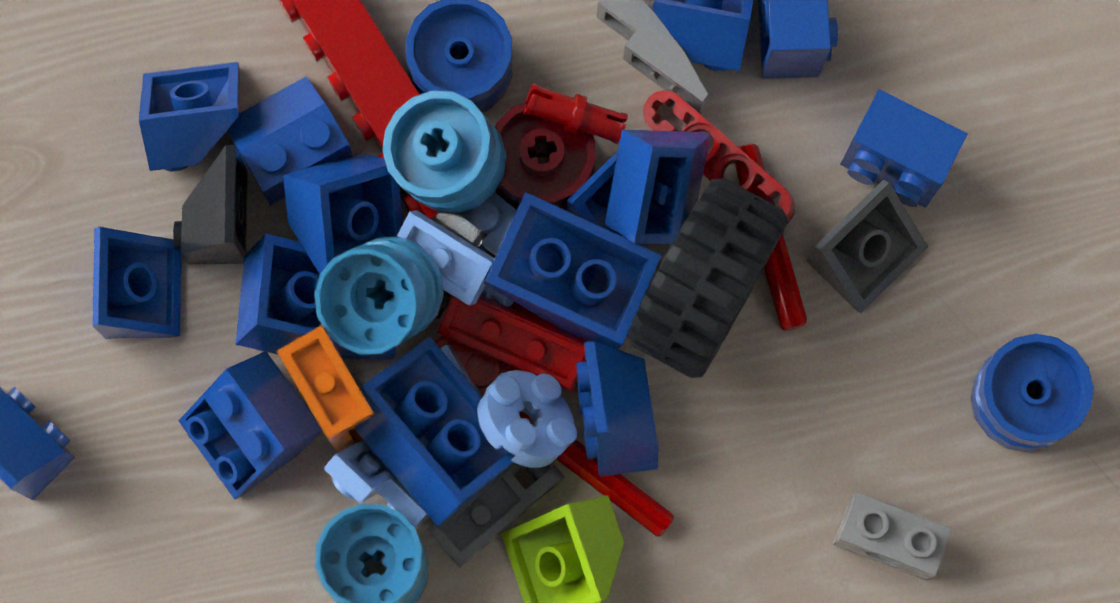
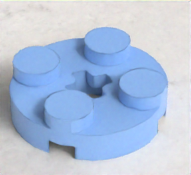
[477,370,577,468]

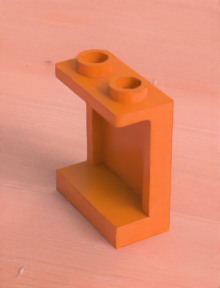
[277,325,375,453]

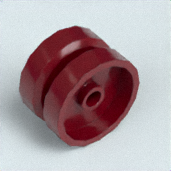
[495,102,596,211]

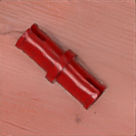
[524,83,628,144]

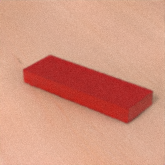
[437,295,588,392]

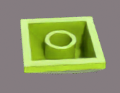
[501,495,624,603]

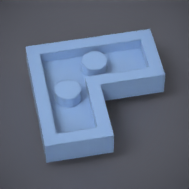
[382,210,495,306]
[324,440,430,527]

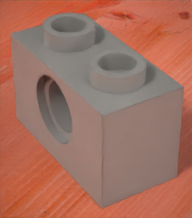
[832,492,952,580]

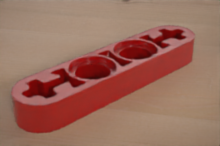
[643,90,796,223]

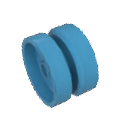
[383,90,506,214]

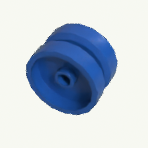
[406,0,512,113]
[971,333,1094,452]

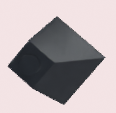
[173,145,248,264]

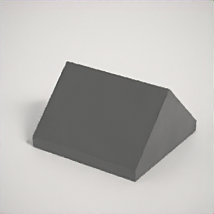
[807,180,928,313]

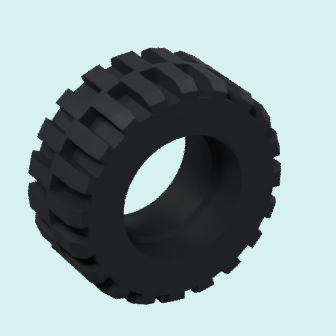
[627,179,789,378]

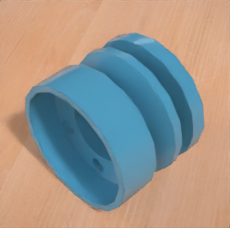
[315,236,444,354]
[315,504,429,603]

